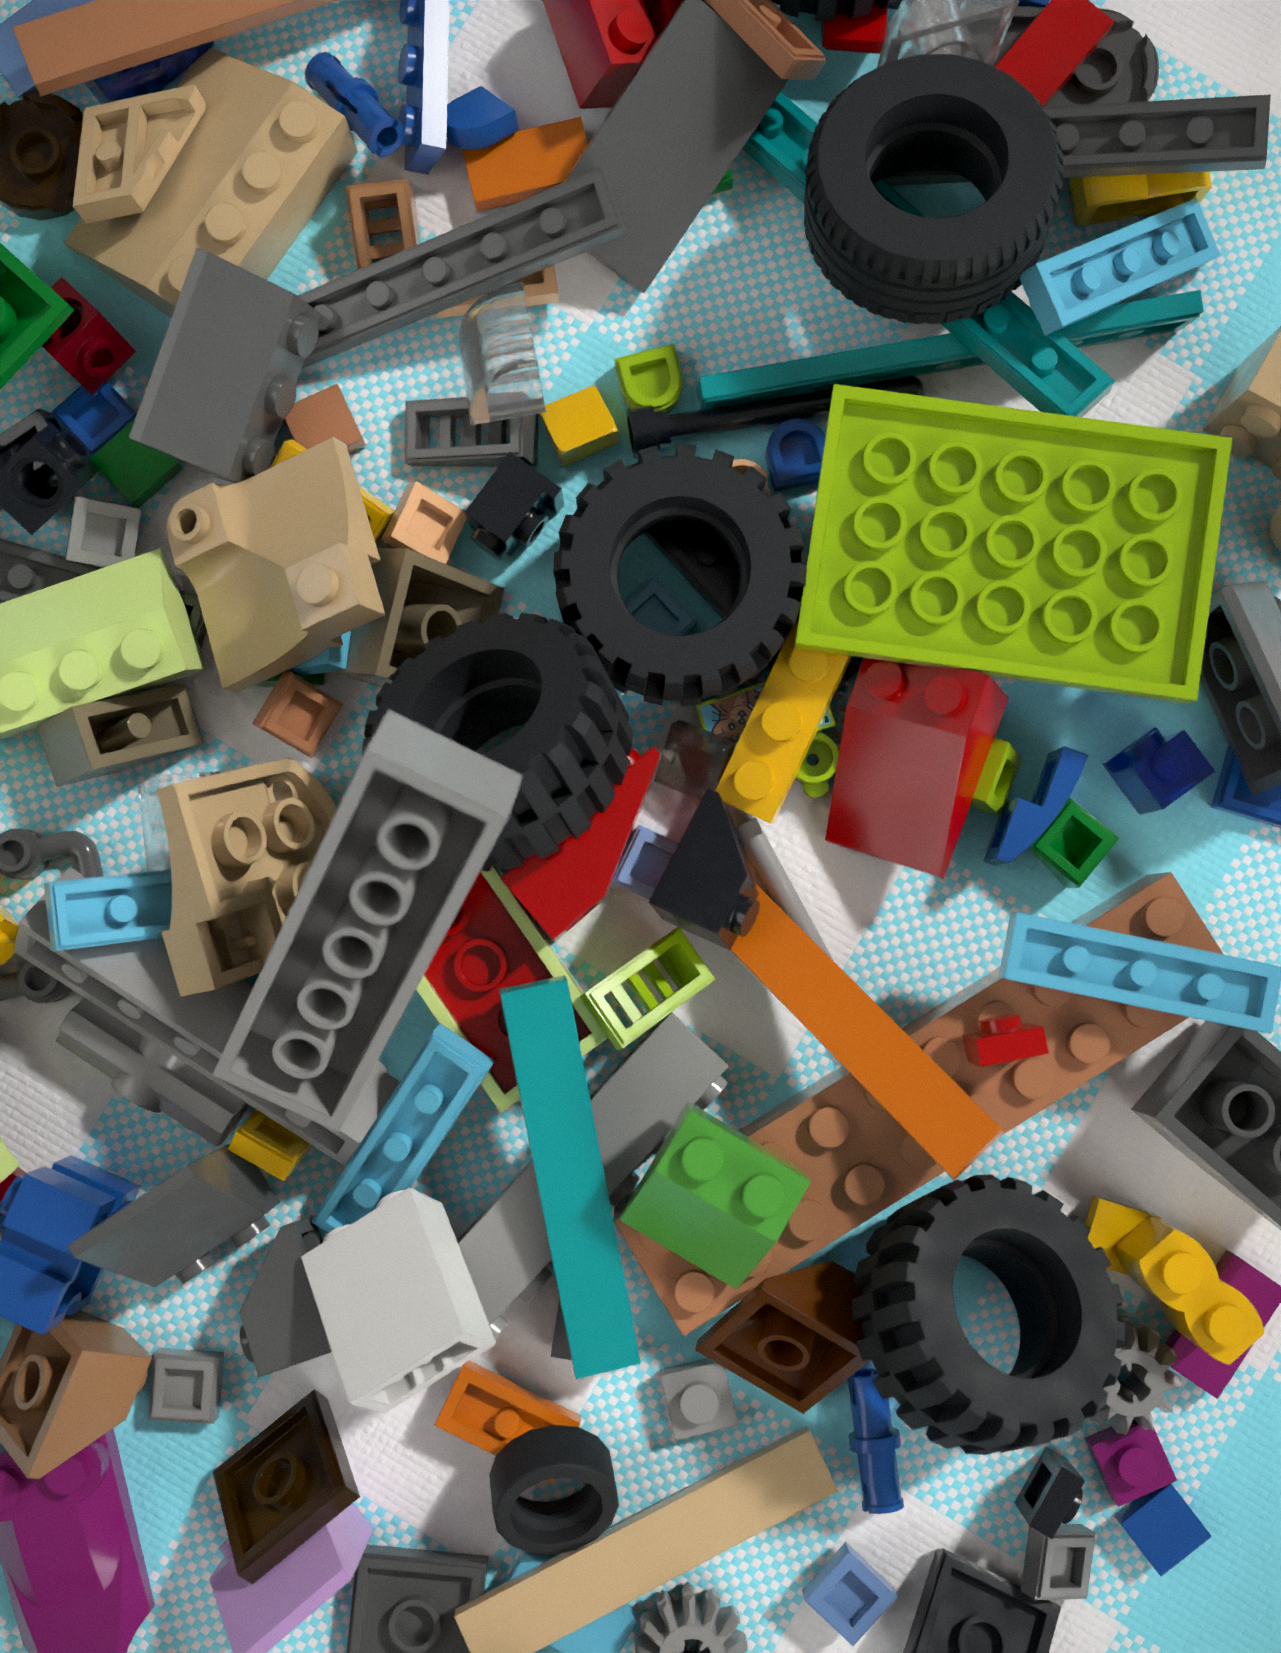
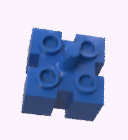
[0,1155,141,1335]

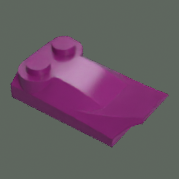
[0,1428,155,1653]

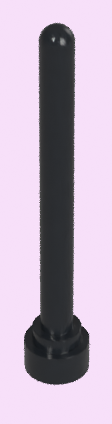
[626,376,923,459]

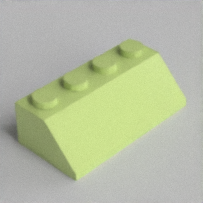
[0,548,208,740]

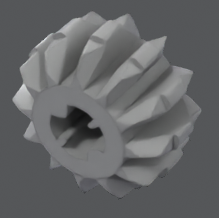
[1089,1316,1183,1435]
[635,1581,748,1653]

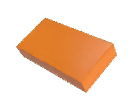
[462,117,588,212]

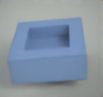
[802,1542,897,1646]

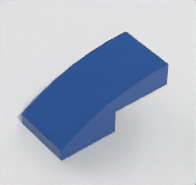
[983,746,1089,866]

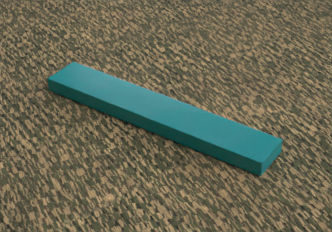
[499,975,641,1379]

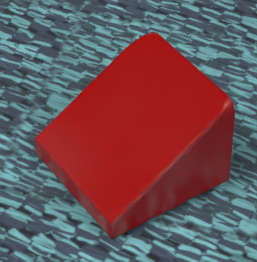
[821,4,888,54]

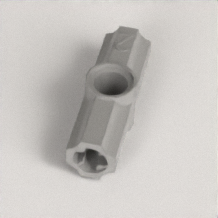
[55,997,248,1146]

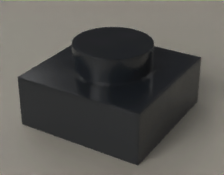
[1014,1447,1085,1539]

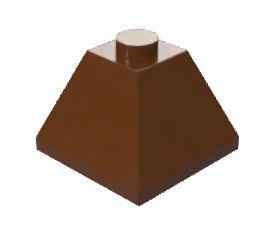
[695,1260,871,1414]

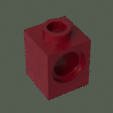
[42,277,136,395]

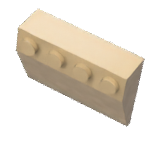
[64,46,358,317]

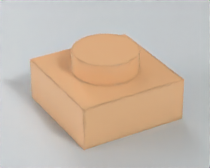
[381,481,467,564]

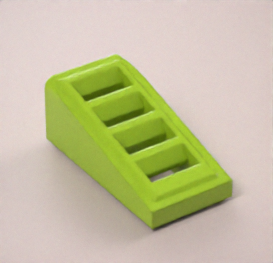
[580,926,715,1051]

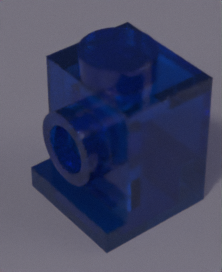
[1102,727,1215,815]

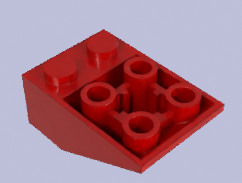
[542,0,722,109]
[500,746,660,940]

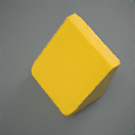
[538,385,619,467]

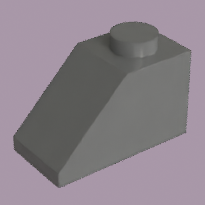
[239,1216,332,1378]

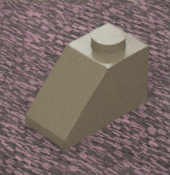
[36,684,204,787]

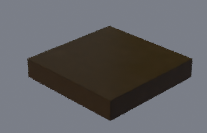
[213,1389,360,1585]

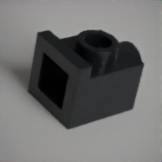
[464,452,564,561]

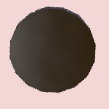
[0,91,83,221]

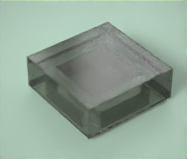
[653,719,736,801]

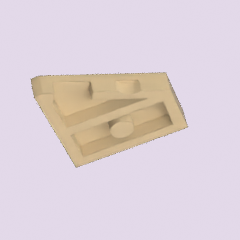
[73,84,206,224]

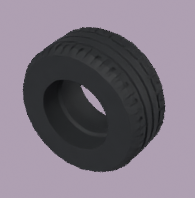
[804,54,1064,324]

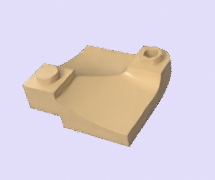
[167,437,385,693]
[156,758,337,996]

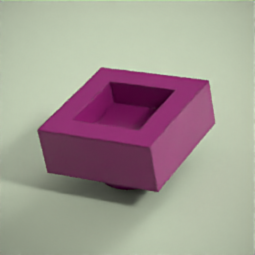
[1084,1418,1177,1507]

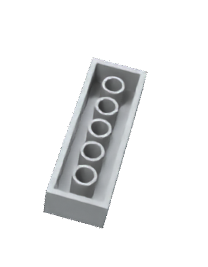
[212,709,523,1132]

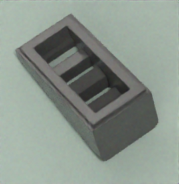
[405,393,538,467]

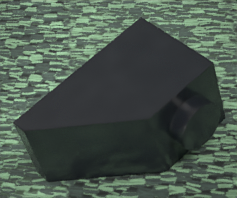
[648,788,760,950]

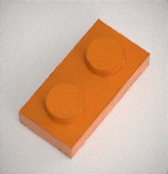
[434,1360,581,1483]

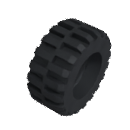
[553,444,807,706]
[362,613,633,871]
[852,1174,1125,1455]

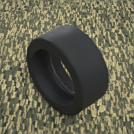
[489,1425,619,1555]

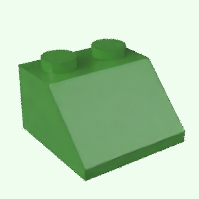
[620,1101,811,1289]

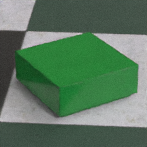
[91,419,184,507]

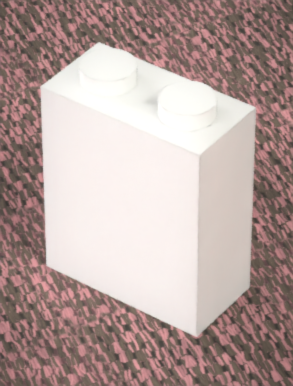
[301,1187,497,1413]

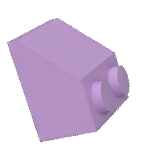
[209,1503,374,1653]

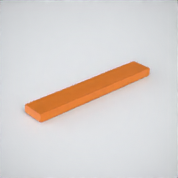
[731,883,1003,1180]

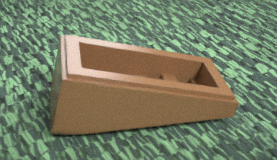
[345,179,420,270]

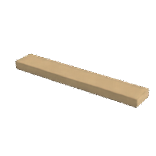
[454,1426,838,1653]

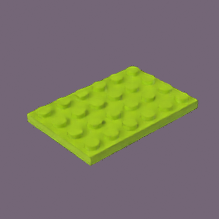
[794,384,1232,704]

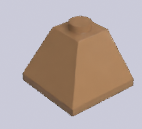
[0,1310,152,1479]

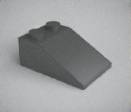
[1131,1021,1281,1230]
[67,1143,280,1287]

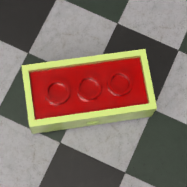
[416,864,608,1113]

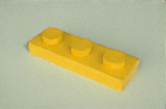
[715,621,852,824]

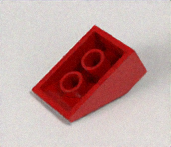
[825,658,1009,879]

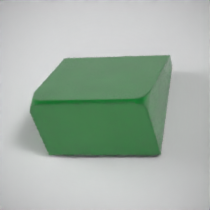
[1028,797,1119,888]

